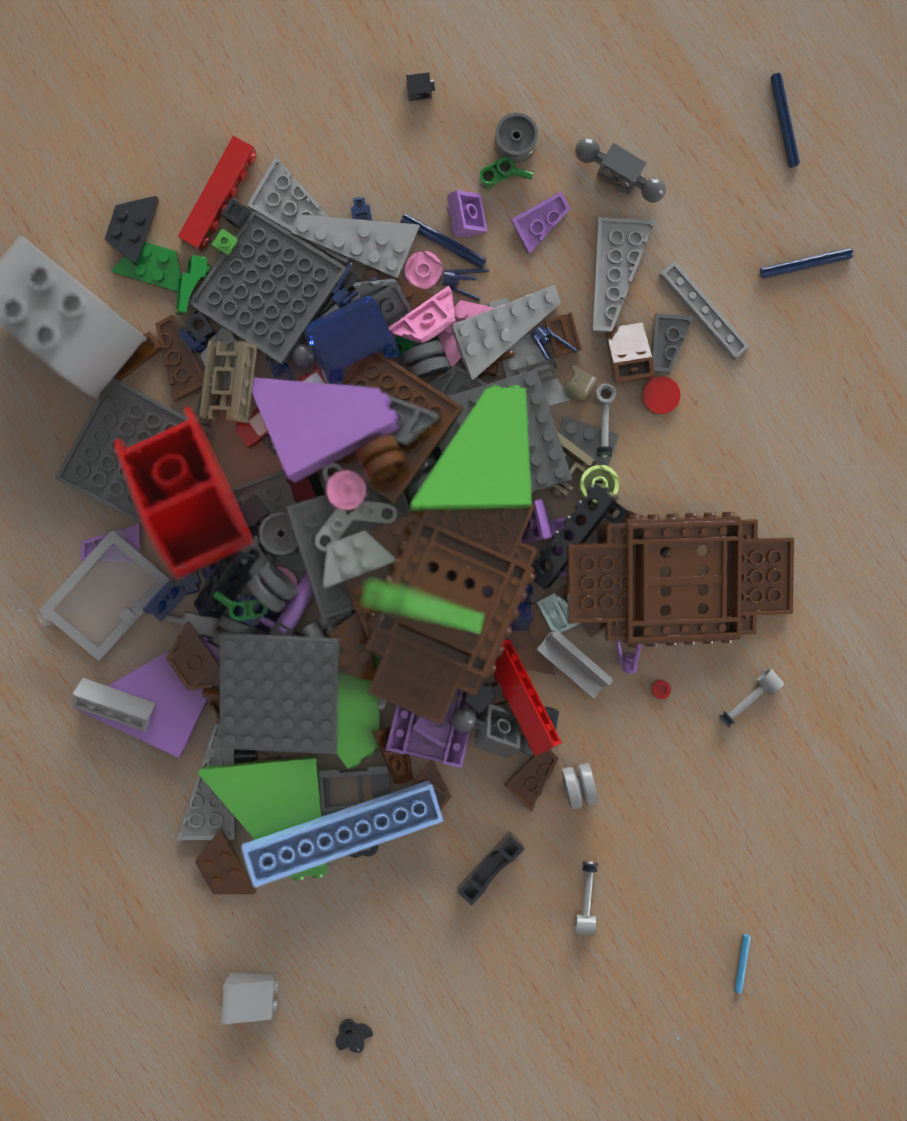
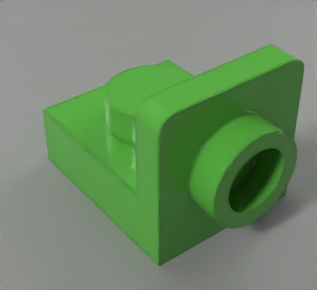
[212,229,238,255]

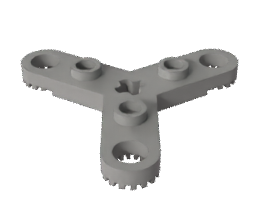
[315,463,397,551]

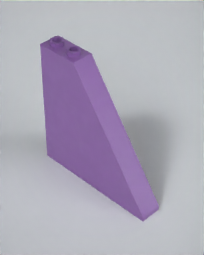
[252,378,399,483]
[74,634,220,758]

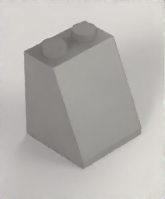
[222,972,279,1024]

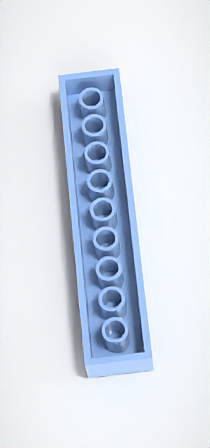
[242,780,443,887]

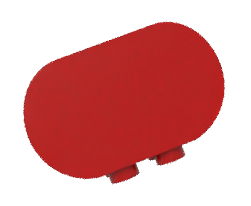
[115,406,253,579]

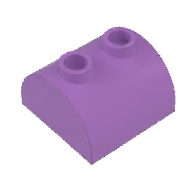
[446,190,488,237]
[520,499,552,544]

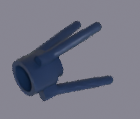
[331,263,376,309]
[443,268,489,301]
[530,326,577,369]

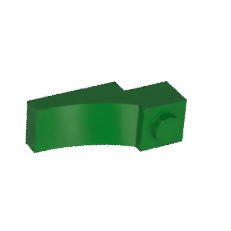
[175,255,210,316]

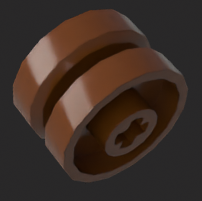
[355,436,407,482]

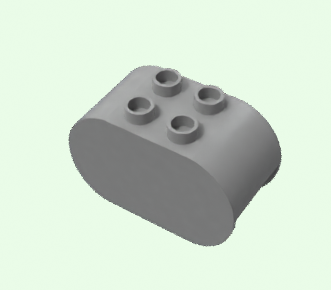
[0,235,147,399]

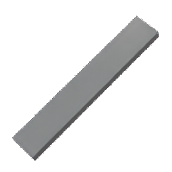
[659,261,750,360]

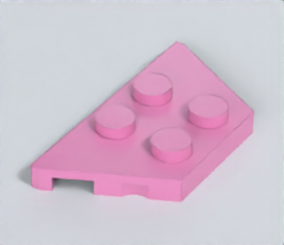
[388,286,455,344]
[438,300,493,367]

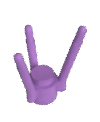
[616,641,642,673]

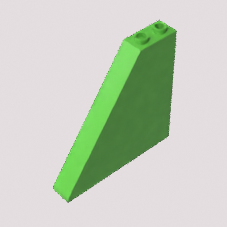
[410,385,531,510]
[362,581,485,634]
[337,651,379,769]
[198,755,328,880]

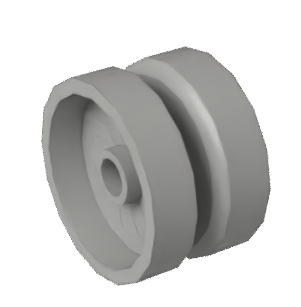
[562,763,598,811]

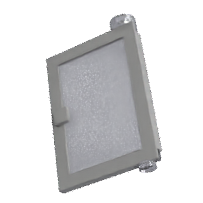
[36,529,172,661]

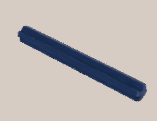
[770,73,800,168]
[401,214,487,268]
[759,248,853,279]

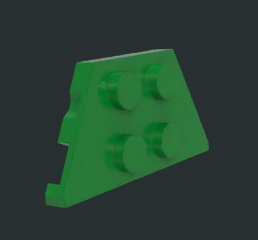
[111,242,181,292]

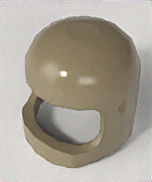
[564,364,598,400]

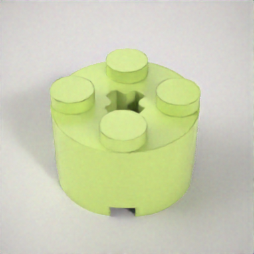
[578,465,619,505]

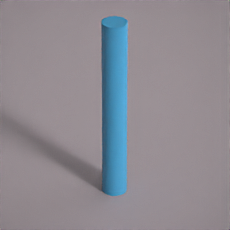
[735,934,751,993]

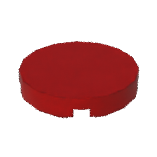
[642,376,681,414]

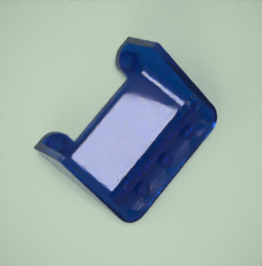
[304,296,401,385]

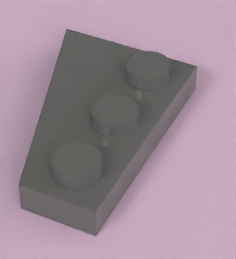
[652,314,694,373]

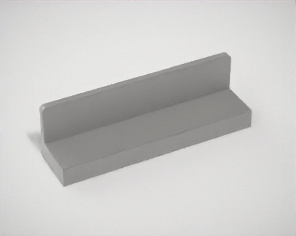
[537,630,613,699]
[72,678,155,732]

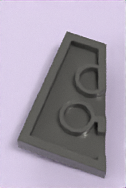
[559,417,619,466]

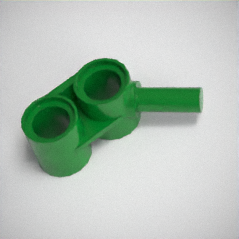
[479,157,533,189]
[213,591,269,620]

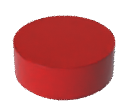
[651,680,671,699]

